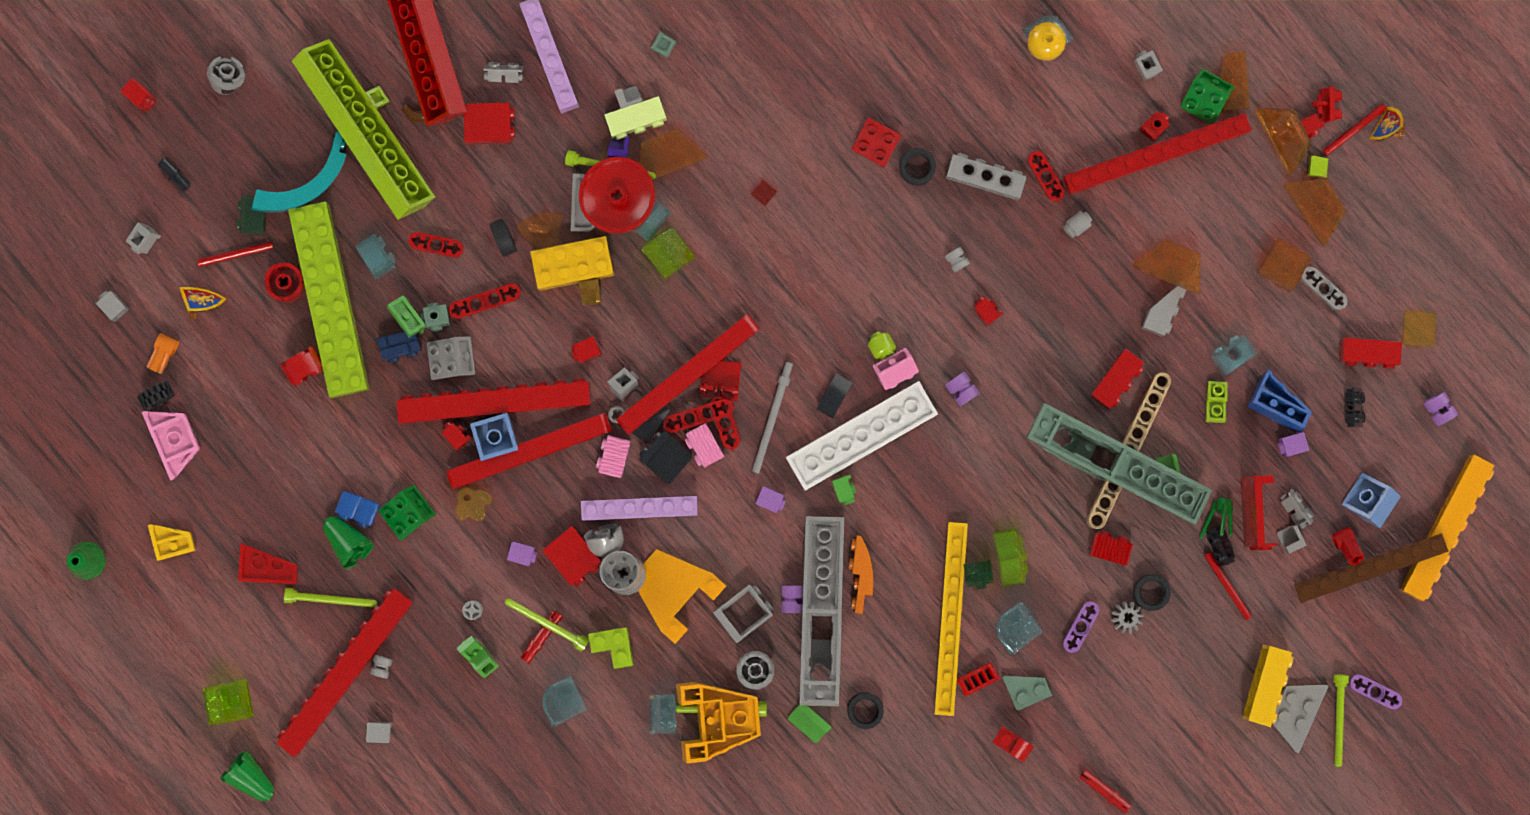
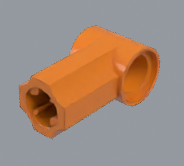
[147,333,179,374]

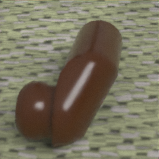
[401,104,425,123]

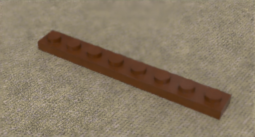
[1294,533,1449,603]

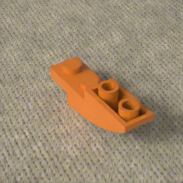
[849,535,873,614]

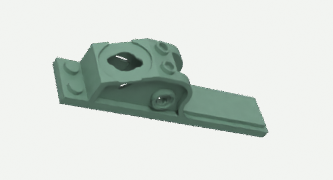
[1026,403,1212,525]

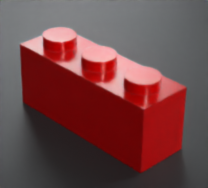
[1339,338,1402,369]
[1090,349,1144,409]

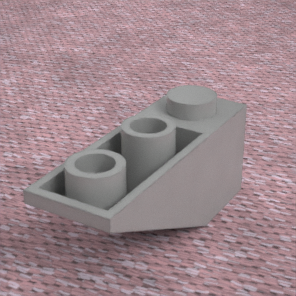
[1141,281,1187,337]

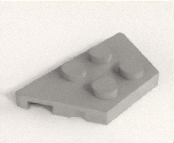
[1272,684,1329,754]

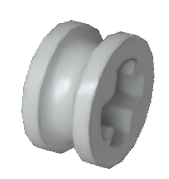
[608,406,626,424]

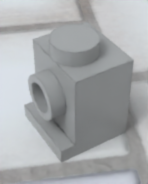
[1134,50,1163,82]
[126,222,161,254]
[607,367,639,402]

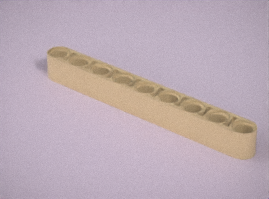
[1087,373,1171,529]

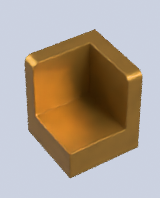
[579,279,601,306]

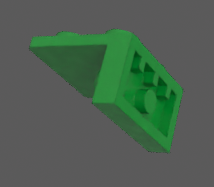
[1180,68,1236,125]
[379,484,437,541]

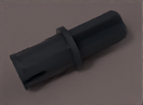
[158,157,191,192]

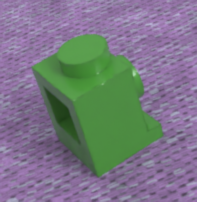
[832,475,856,505]

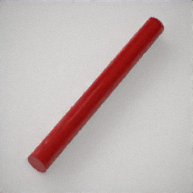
[1322,103,1387,156]
[197,241,274,267]
[1204,552,1252,620]

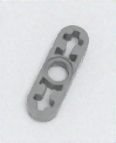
[1300,267,1348,310]

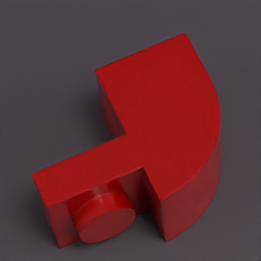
[992,726,1034,763]

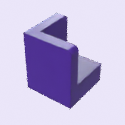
[607,136,629,158]

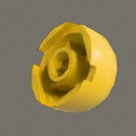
[1027,22,1066,61]

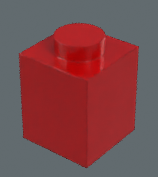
[571,336,602,364]

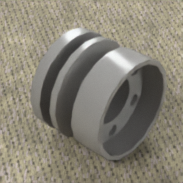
[600,551,646,595]

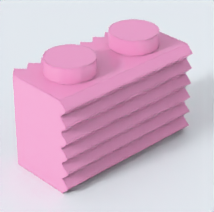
[873,348,919,390]
[684,423,724,468]
[596,435,631,478]

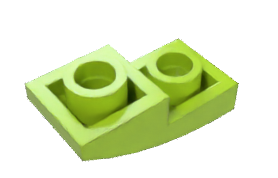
[1205,381,1227,423]

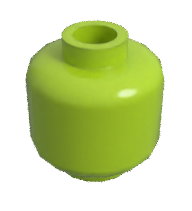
[868,331,896,361]

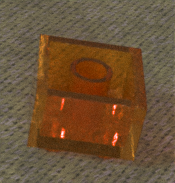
[1256,238,1312,292]

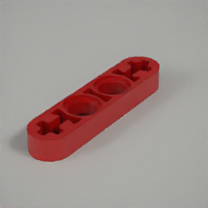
[449,284,521,319]
[663,398,735,433]

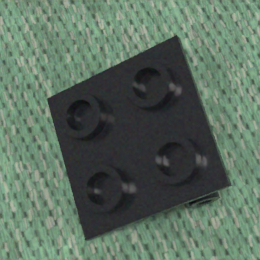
[1345,387,1366,427]

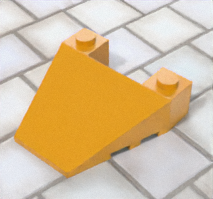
[638,549,727,644]
[676,682,761,764]

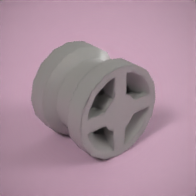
[462,600,483,620]

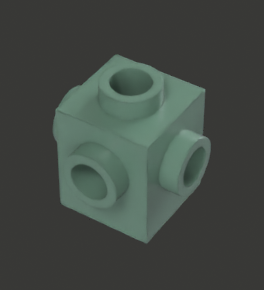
[420,303,450,331]

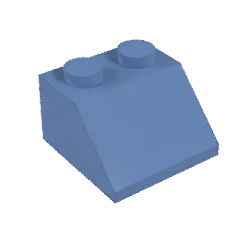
[470,413,518,461]
[1341,473,1401,528]

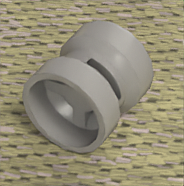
[945,247,970,273]
[369,655,393,679]

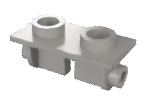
[484,62,524,83]
[1280,489,1314,529]

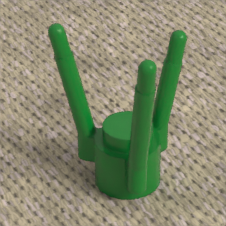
[1199,498,1233,539]

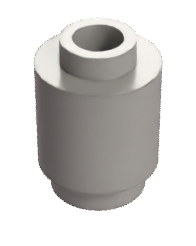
[1063,211,1092,238]

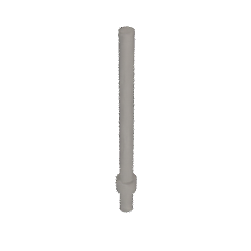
[752,362,793,473]

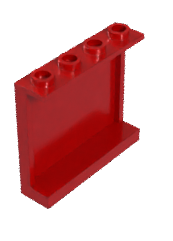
[1241,475,1277,551]

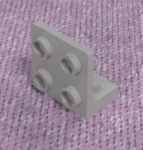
[427,337,475,380]

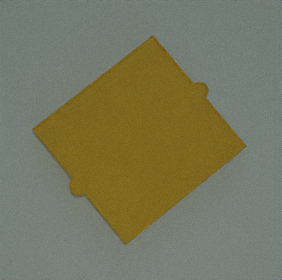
[1402,310,1436,348]

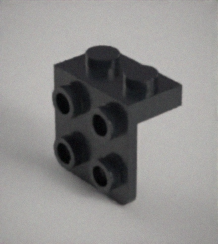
[639,430,692,484]

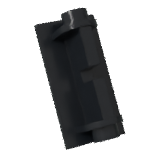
[1206,525,1235,566]

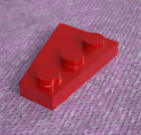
[238,543,298,584]

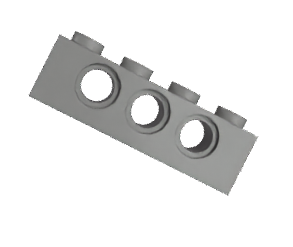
[945,153,1026,201]

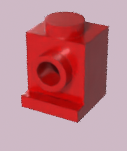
[1139,111,1170,142]
[1292,113,1325,143]
[973,295,1003,326]
[441,420,472,451]

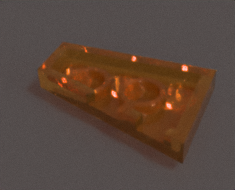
[1220,51,1250,112]

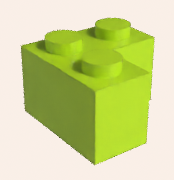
[588,627,634,669]

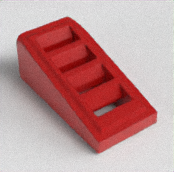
[957,662,1000,697]

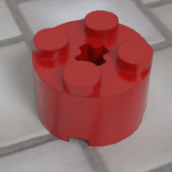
[264,263,305,303]
[279,345,323,387]

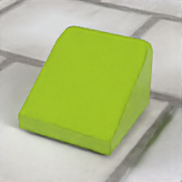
[365,86,389,110]
[1307,156,1328,178]

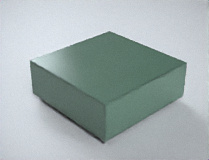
[651,32,677,58]

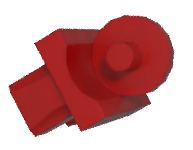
[1312,86,1342,123]

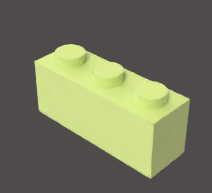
[605,96,667,140]

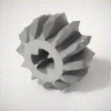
[1111,601,1144,634]

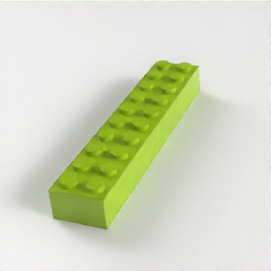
[292,39,435,220]
[288,202,370,398]

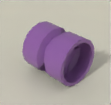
[945,371,980,407]
[1423,391,1459,427]
[782,585,803,613]

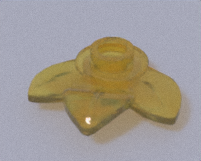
[456,487,493,521]

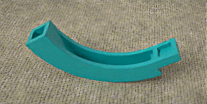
[251,132,346,213]

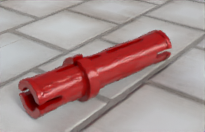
[520,610,563,664]
[1079,769,1132,814]

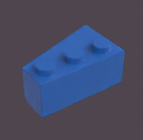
[1247,369,1312,433]

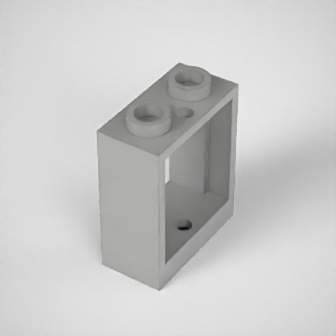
[713,584,774,643]

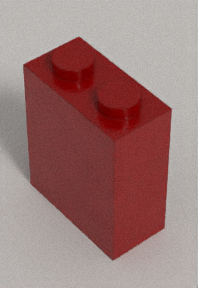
[464,103,515,145]
[542,526,602,586]

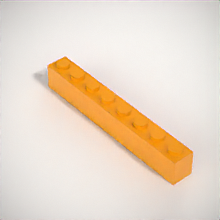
[1399,454,1495,601]

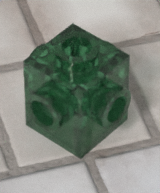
[963,560,994,590]

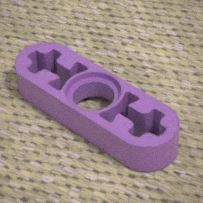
[1063,601,1099,653]
[1348,674,1402,709]

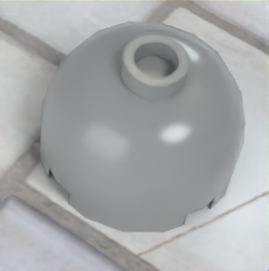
[584,524,624,558]

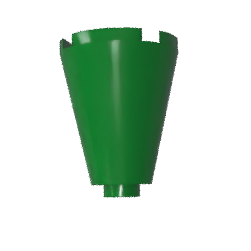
[322,516,374,569]
[66,542,106,580]
[220,750,274,802]

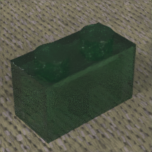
[237,195,267,236]

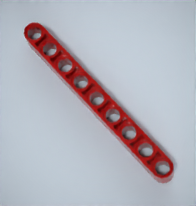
[616,314,761,435]
[446,413,613,490]

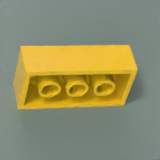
[530,236,614,291]
[1242,644,1293,727]

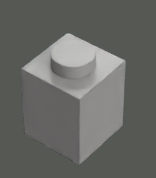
[96,291,129,322]

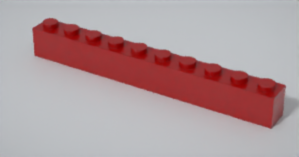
[1062,113,1252,196]
[396,378,591,424]
[276,588,414,758]

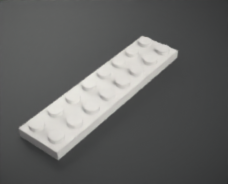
[786,381,938,490]

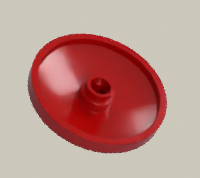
[579,157,656,234]

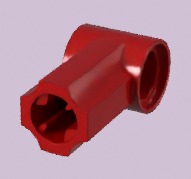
[1331,527,1365,566]

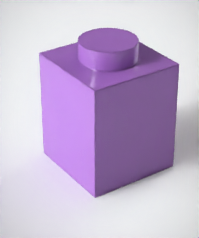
[1277,432,1309,457]
[755,486,786,513]
[507,541,538,566]

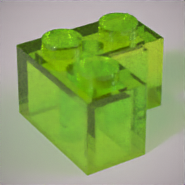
[994,529,1028,587]

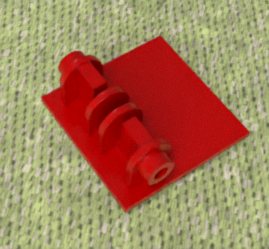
[851,117,902,168]
[699,361,741,401]

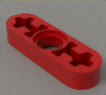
[1028,151,1065,202]
[408,232,464,258]
[711,395,741,450]

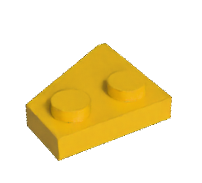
[148,524,196,561]

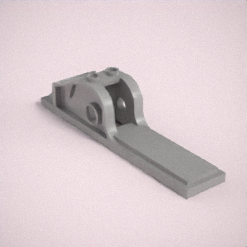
[800,516,844,706]

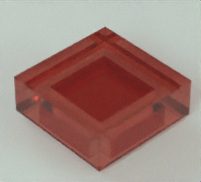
[750,179,777,206]

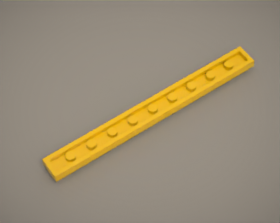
[934,522,968,716]

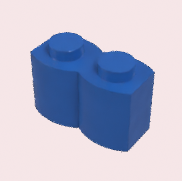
[335,491,381,528]

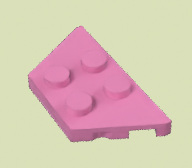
[142,411,200,480]

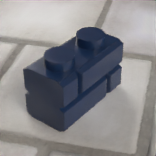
[377,331,422,364]

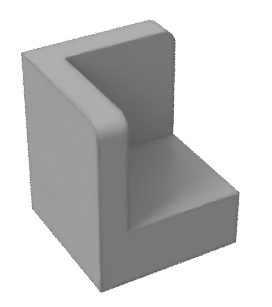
[615,86,643,109]
[1276,525,1306,554]
[366,722,392,743]

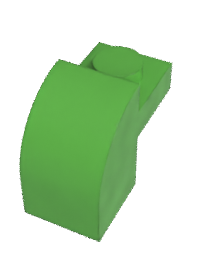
[457,636,499,679]

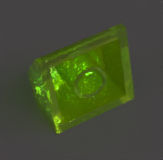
[641,227,696,281]
[202,679,254,726]

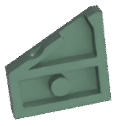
[1002,675,1052,711]

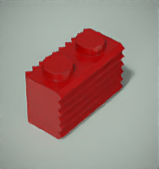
[121,78,157,112]
[1088,531,1133,566]

